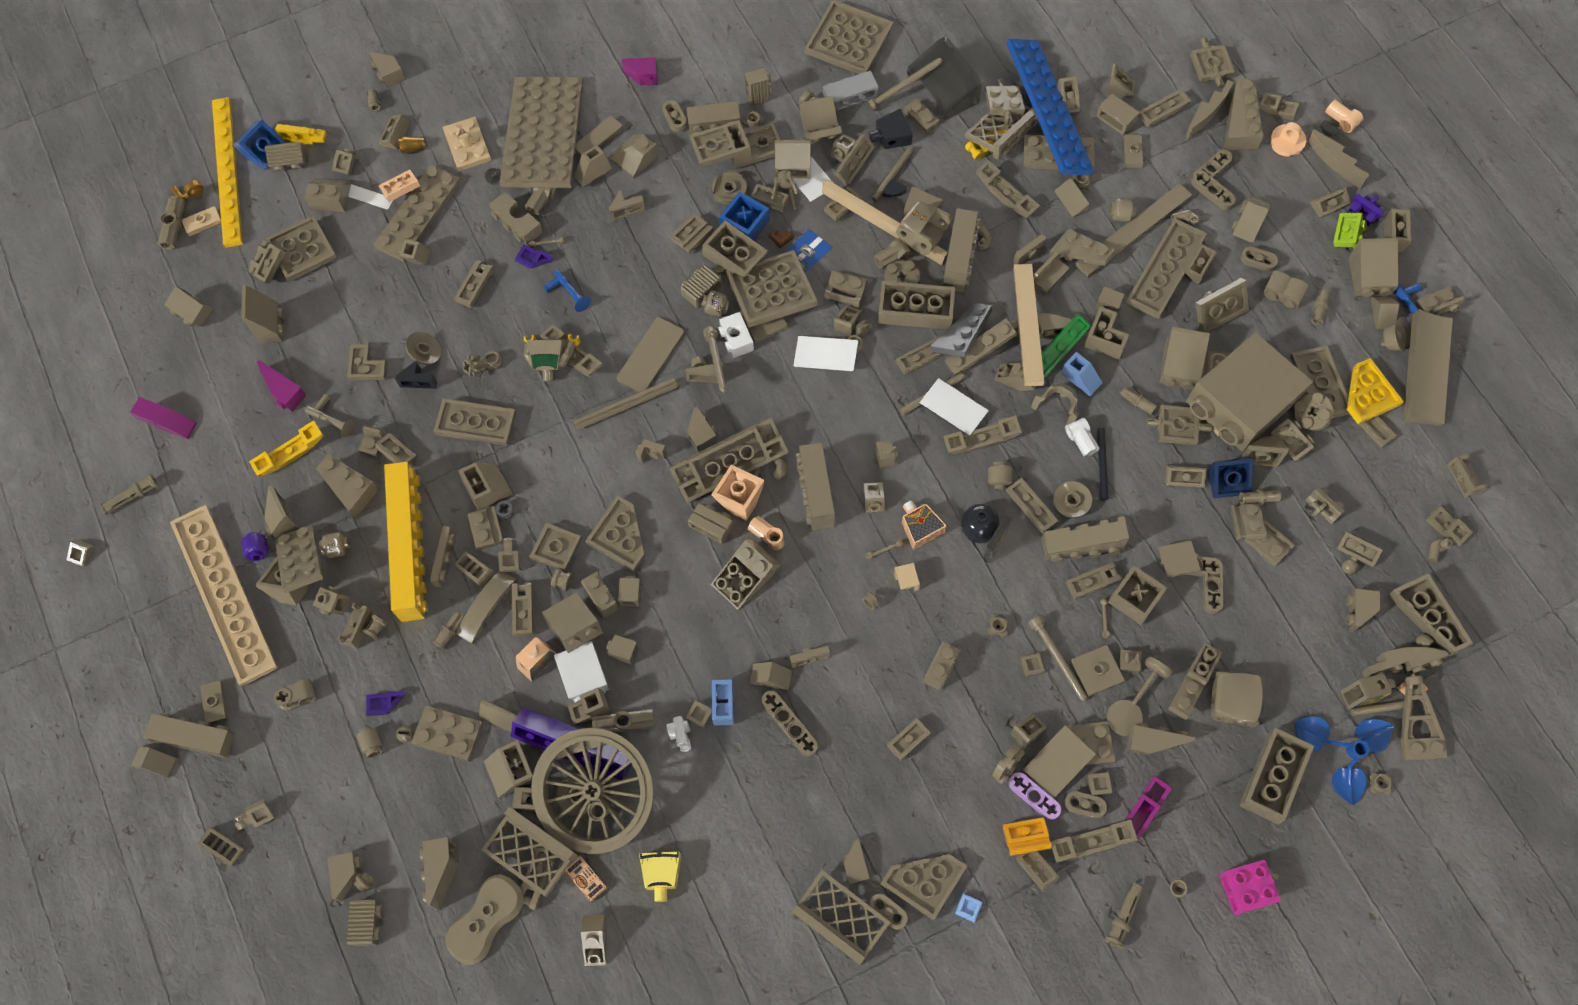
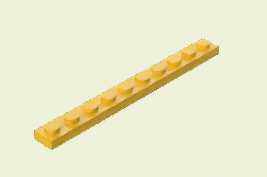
[212,97,243,248]

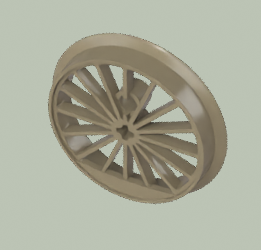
[532,728,653,854]

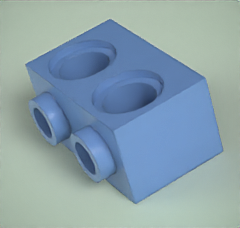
[712,679,734,726]

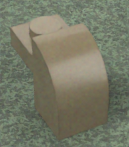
[568,687,610,726]

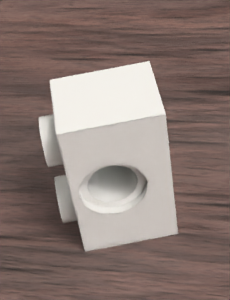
[718,312,754,358]

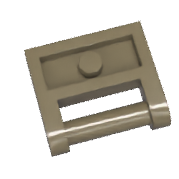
[823,271,867,308]

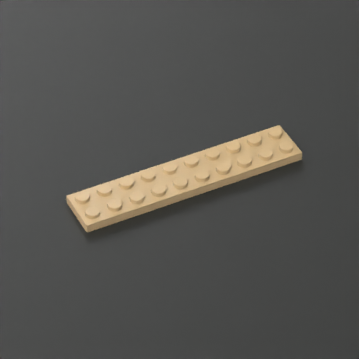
[170,505,278,687]

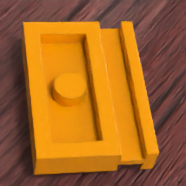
[1003,817,1052,856]

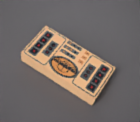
[565,856,607,902]

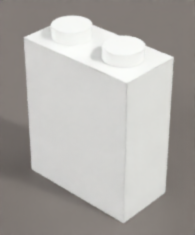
[554,641,609,704]

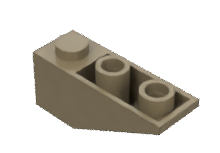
[1126,723,1196,755]

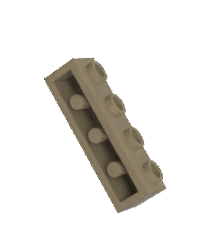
[143,712,235,758]

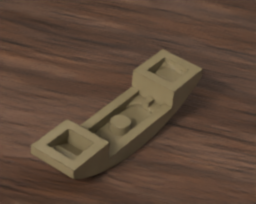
[976,160,1040,218]
[540,324,602,377]
[943,416,1022,454]
[456,572,517,644]
[1050,820,1138,863]

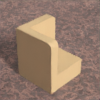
[894,563,920,591]

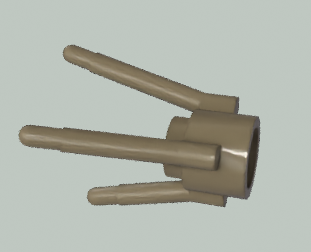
[771,170,798,210]

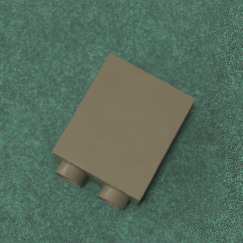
[1186,332,1313,452]

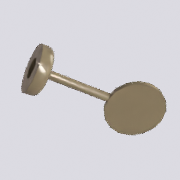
[1106,657,1172,736]

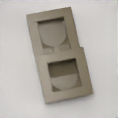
[1260,93,1299,121]
[1425,506,1473,546]

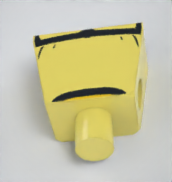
[639,852,681,902]

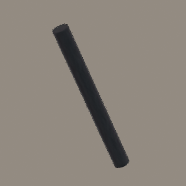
[1097,428,1108,501]

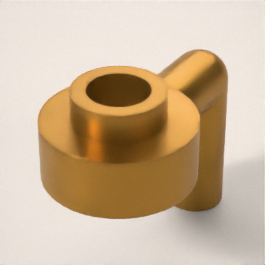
[170,180,204,202]

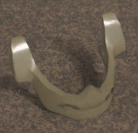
[1031,383,1079,425]

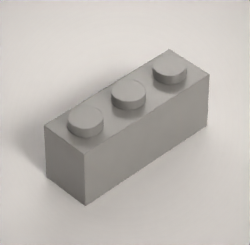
[823,71,878,111]

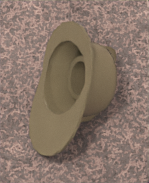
[1380,317,1411,352]

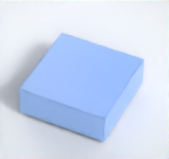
[955,893,983,923]

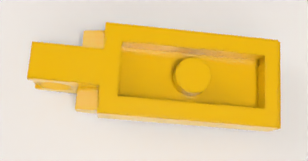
[275,124,327,145]

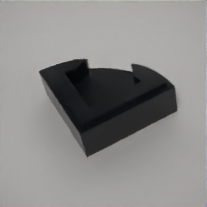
[883,180,907,198]

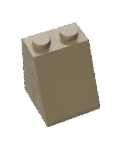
[1348,238,1398,297]
[1159,327,1210,390]

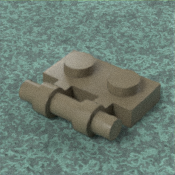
[248,239,286,284]

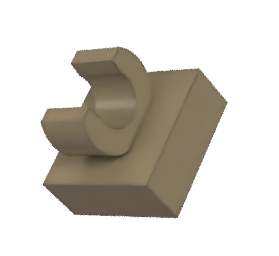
[1119,649,1141,673]

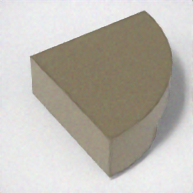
[855,320,872,338]

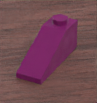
[256,360,307,412]

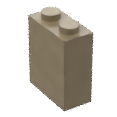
[542,593,603,653]

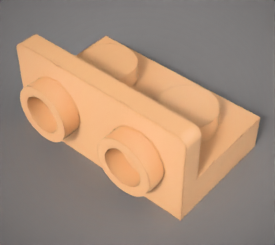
[379,170,420,202]

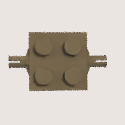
[1190,37,1235,89]
[985,79,1025,124]
[1146,405,1212,446]

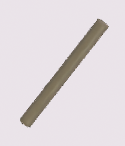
[871,147,914,202]
[899,372,965,416]

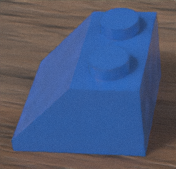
[233,119,286,170]

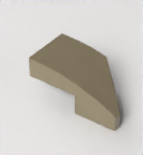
[843,838,869,884]

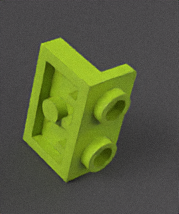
[1333,213,1367,249]

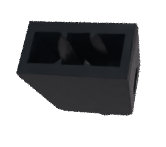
[869,109,913,149]

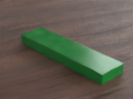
[1041,313,1092,378]

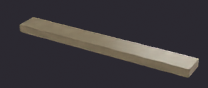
[1075,183,1192,278]

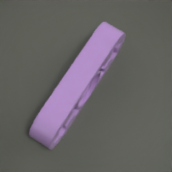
[1009,772,1061,820]

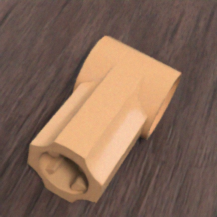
[1325,100,1364,133]
[748,516,785,551]

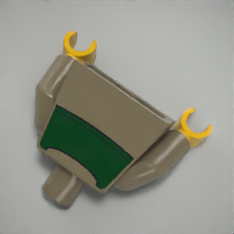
[523,334,580,381]

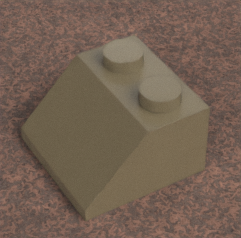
[304,178,352,212]

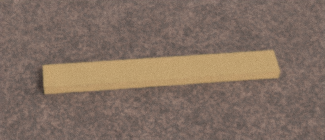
[822,179,948,265]
[1013,264,1044,386]

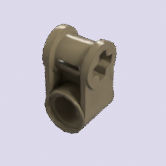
[273,679,316,711]

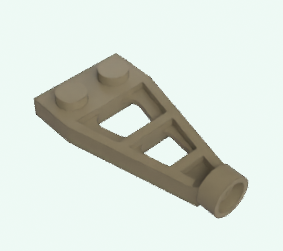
[1400,676,1447,761]

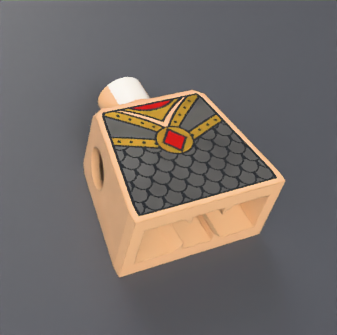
[902,501,946,550]
[516,637,558,682]

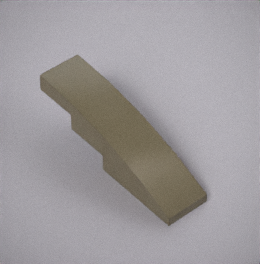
[1186,80,1234,139]
[1307,129,1370,189]

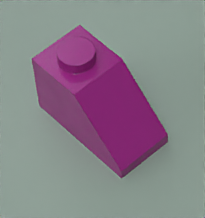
[621,57,658,86]

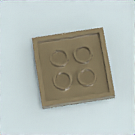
[265,215,337,282]

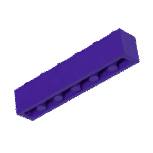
[510,707,632,780]

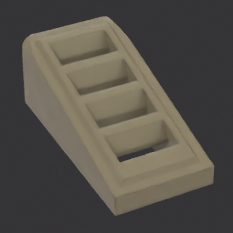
[685,363,725,383]
[453,551,496,589]
[197,826,245,867]

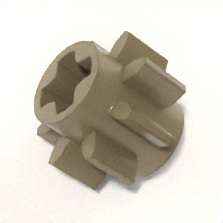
[463,354,486,377]

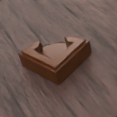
[768,230,794,248]

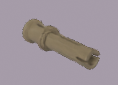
[99,473,159,515]
[1105,883,1144,949]

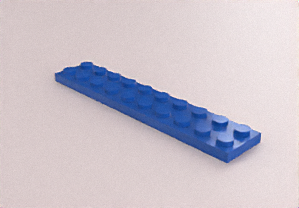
[1006,39,1094,175]

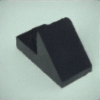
[395,361,437,389]

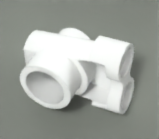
[667,716,691,752]

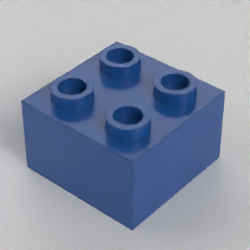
[719,191,770,241]

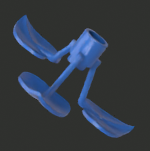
[1295,716,1394,805]

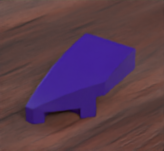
[515,245,553,268]
[366,691,405,716]

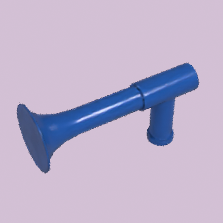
[543,270,591,312]
[1394,283,1421,314]

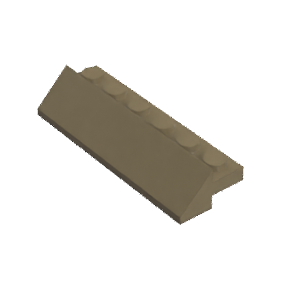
[669,417,789,503]

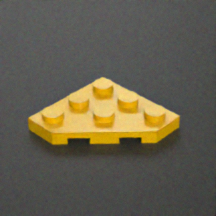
[1347,358,1404,424]

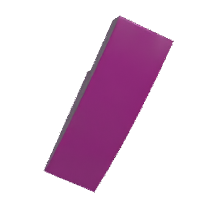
[130,397,197,439]
[1125,775,1172,840]

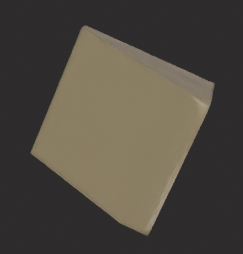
[67,540,95,566]

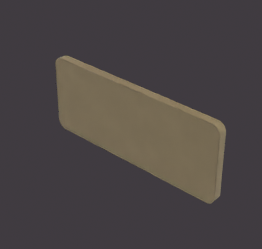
[616,317,684,393]

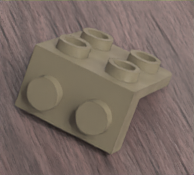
[799,96,842,142]

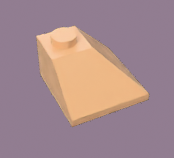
[712,465,765,521]

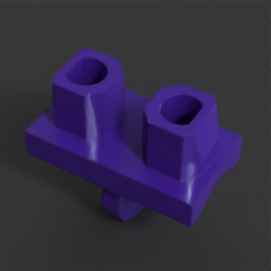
[1348,193,1384,226]

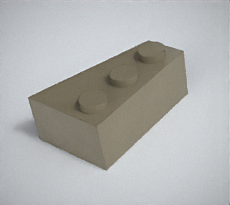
[316,454,379,520]

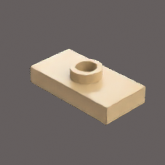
[182,206,221,236]

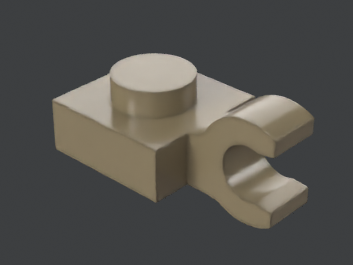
[498,538,519,573]
[234,799,274,830]

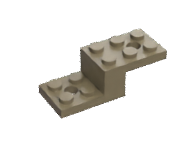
[689,120,780,169]

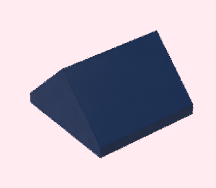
[1207,457,1253,498]

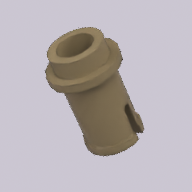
[366,89,381,112]

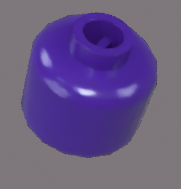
[241,532,269,561]

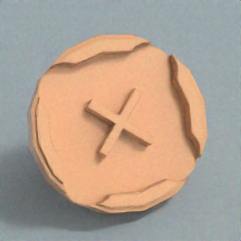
[1270,122,1306,157]

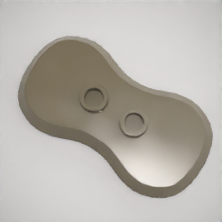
[445,874,524,965]

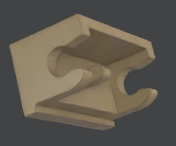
[1447,454,1488,498]
[337,603,373,649]

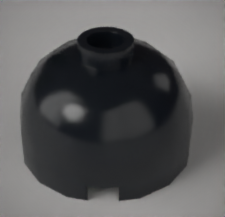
[961,504,1000,543]

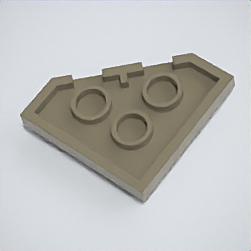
[585,495,645,572]
[880,854,967,921]

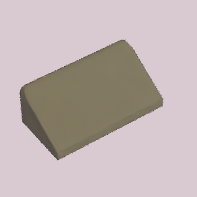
[378,114,410,149]
[1054,178,1090,218]
[1309,187,1351,217]
[1185,244,1217,284]
[1165,465,1206,487]
[479,699,517,732]

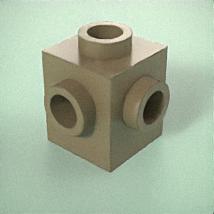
[313,586,350,616]

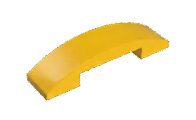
[249,420,324,477]

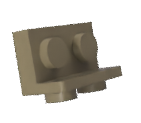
[1416,286,1465,316]
[1271,418,1315,462]

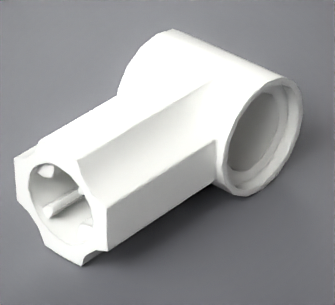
[1065,418,1099,457]

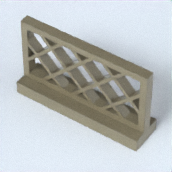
[965,105,1039,160]
[481,807,578,898]
[791,870,890,965]

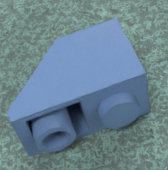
[1061,352,1102,397]

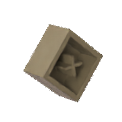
[1108,566,1167,625]

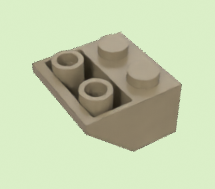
[775,139,811,179]
[458,462,512,510]
[484,740,534,799]

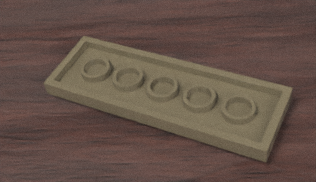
[373,164,461,263]
[1126,218,1207,319]

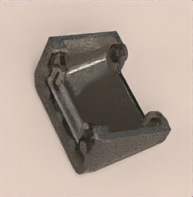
[907,37,982,121]

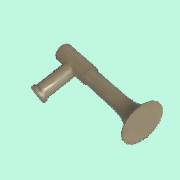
[305,394,355,437]

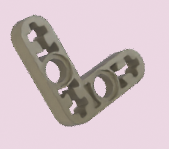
[1191,150,1236,211]
[1184,556,1223,615]

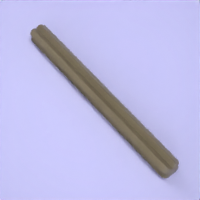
[573,378,678,430]

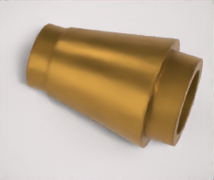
[398,137,425,154]

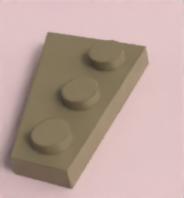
[1049,229,1115,266]

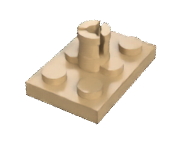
[443,117,492,171]

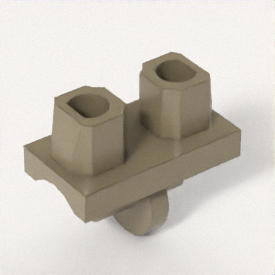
[1305,487,1345,524]

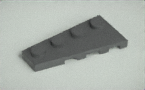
[930,303,992,358]

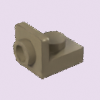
[830,134,857,162]
[332,149,359,176]
[358,426,384,458]
[636,439,667,463]
[863,482,885,513]

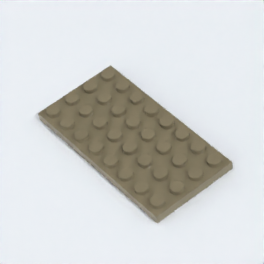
[500,77,583,188]

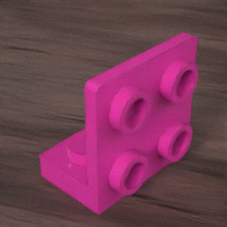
[1219,860,1281,916]

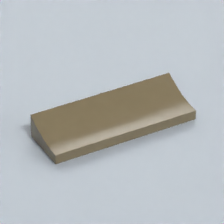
[1403,309,1453,426]

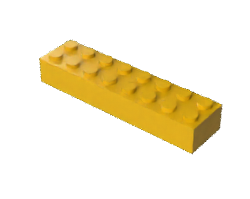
[384,462,428,622]

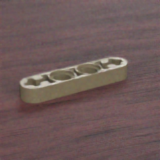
[762,691,818,757]

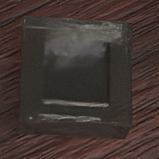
[1320,119,1341,136]

